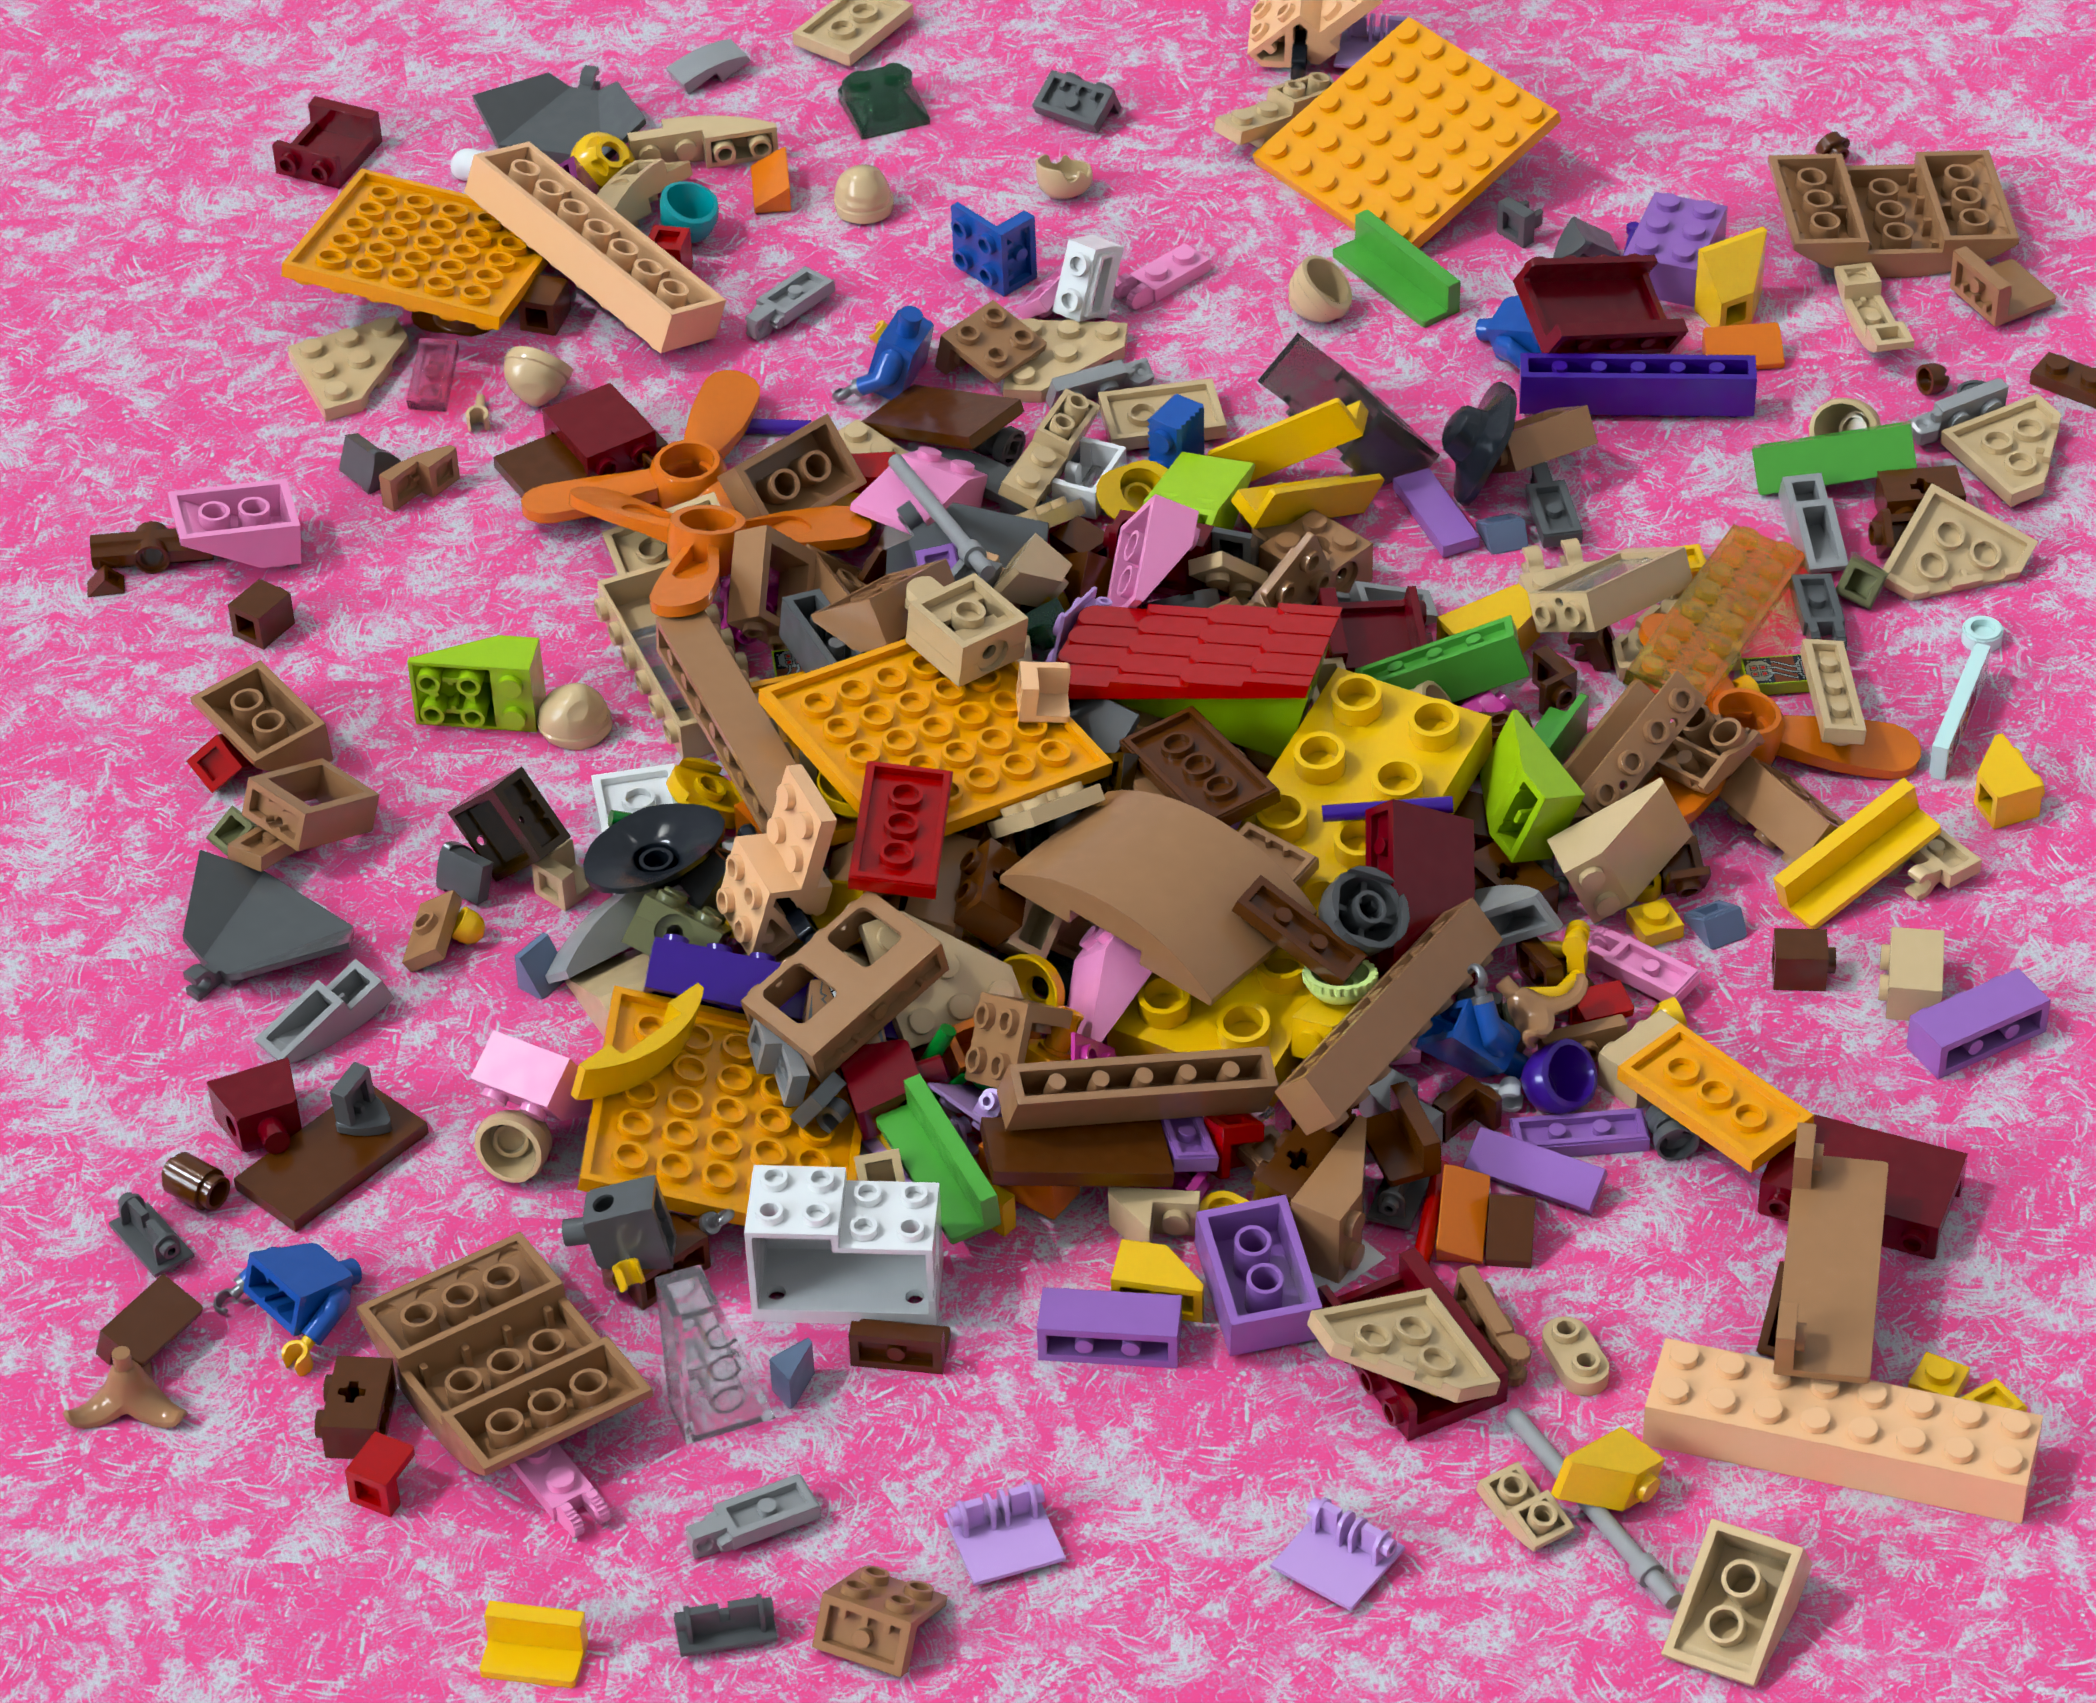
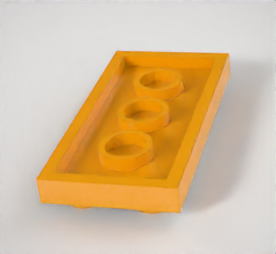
[1617,1022,1814,1173]

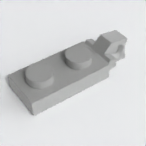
[745,266,835,341]
[1046,358,1155,409]
[1908,378,2009,446]
[686,1474,821,1559]

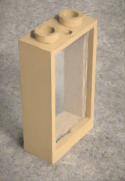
[1528,547,1694,632]

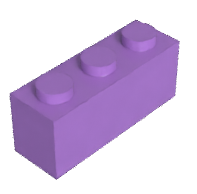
[1906,968,2050,1079]
[1037,1287,1182,1368]

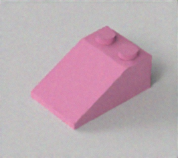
[850,446,988,535]
[168,478,301,568]
[1107,494,1200,608]
[1066,925,1152,1050]
[470,1030,593,1121]

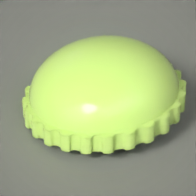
[1302,959,1378,1005]

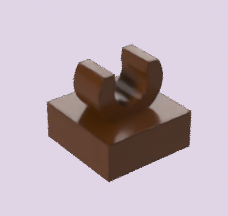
[1567,625,1615,671]

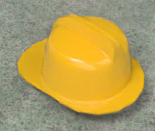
[1096,460,1168,520]

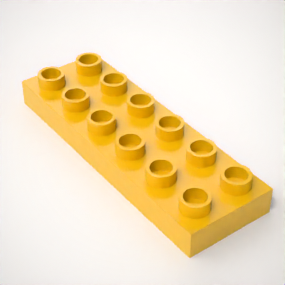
[1107,667,1492,1116]

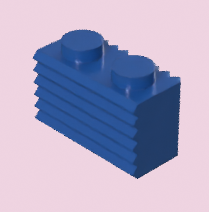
[1147,394,1204,469]

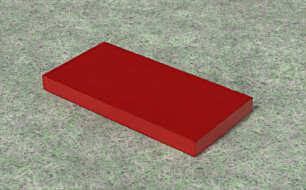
[847,761,953,900]

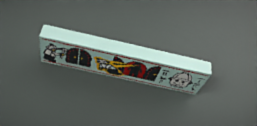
[1929,643,1991,781]

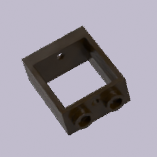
[447,767,571,882]

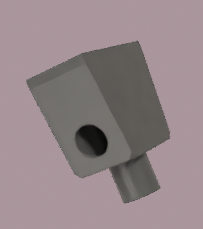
[562,1175,677,1269]

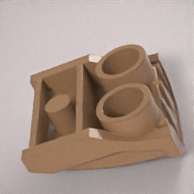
[1652,704,1765,794]

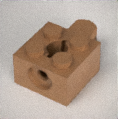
[1251,509,1373,593]

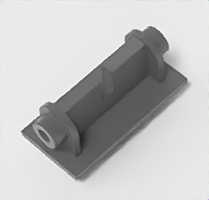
[1366,1177,1430,1230]
[109,1192,195,1278]
[674,1594,778,1657]

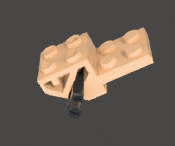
[1247,0,1383,80]
[716,764,837,957]

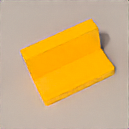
[479,1600,589,1688]

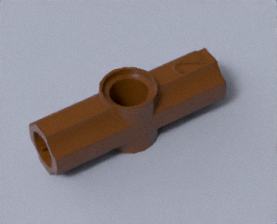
[90,521,214,574]

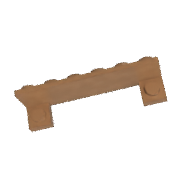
[1773,1122,1888,1384]

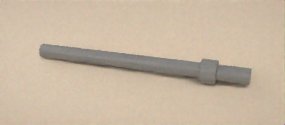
[888,454,996,580]
[1505,1408,1682,1610]

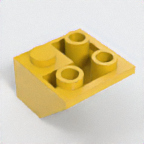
[1694,226,1767,327]

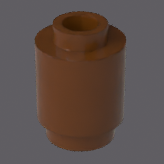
[161,1152,230,1211]

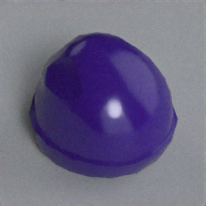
[1521,1039,1597,1114]

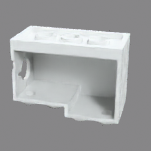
[744,1165,944,1325]

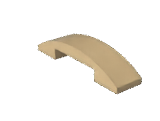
[1834,262,1914,352]

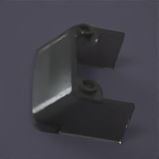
[1257,333,1440,487]

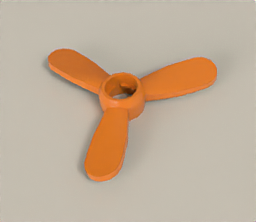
[521,370,760,523]
[569,487,872,618]
[1638,613,1921,824]

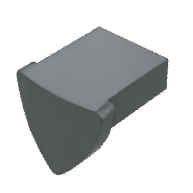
[1553,216,1620,258]
[339,433,402,494]
[436,841,493,905]
[330,1062,392,1136]

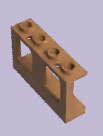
[1563,670,1707,828]
[741,891,949,1082]

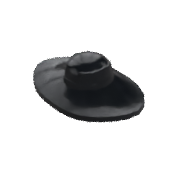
[1442,381,1517,506]
[583,803,725,894]

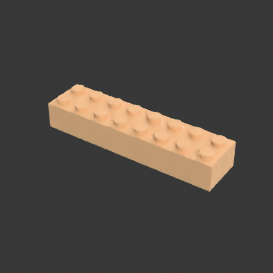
[464,142,726,353]
[1642,1338,2043,1524]

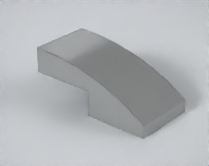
[666,39,750,94]
[747,1018,810,1107]

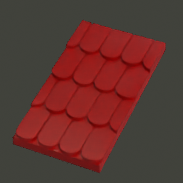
[1055,603,1343,759]

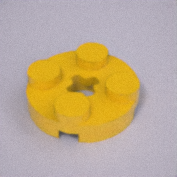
[666,757,743,829]

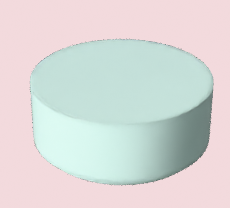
[1961,615,2004,652]

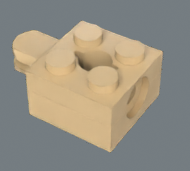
[905,573,1029,687]

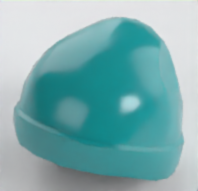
[659,181,719,244]

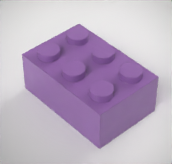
[1623,192,1728,307]
[1194,1195,1323,1356]

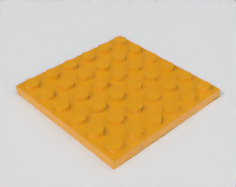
[1252,17,1561,249]
[281,168,549,330]
[758,638,1113,836]
[577,985,862,1226]

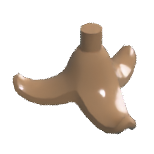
[1495,973,1588,1053]
[62,1346,188,1429]

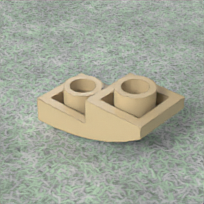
[1476,1461,1575,1552]

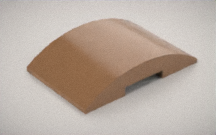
[1768,150,2019,278]
[1000,790,1317,1006]
[356,1232,654,1476]

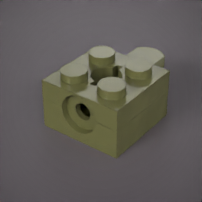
[621,886,733,956]

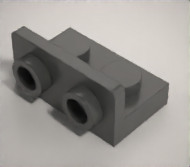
[1032,70,1122,133]

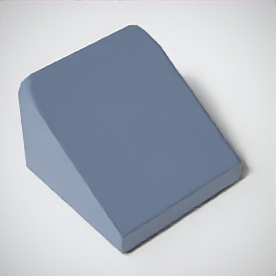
[1475,513,1528,554]
[1683,900,1747,949]
[515,932,565,999]
[769,1338,815,1409]

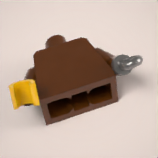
[601,1208,735,1310]

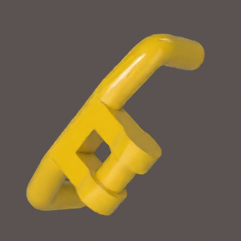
[1526,919,1590,996]

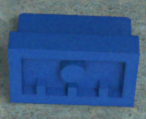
[951,202,1037,297]

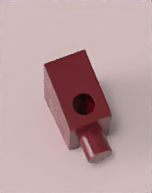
[839,1039,948,1141]
[207,1057,302,1154]

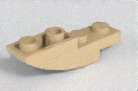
[1214,72,1334,148]
[628,116,778,168]
[597,159,693,227]
[998,388,1101,509]

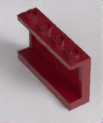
[1513,253,1689,354]
[1365,799,1476,988]
[1757,1114,1968,1259]
[1317,1247,1508,1441]

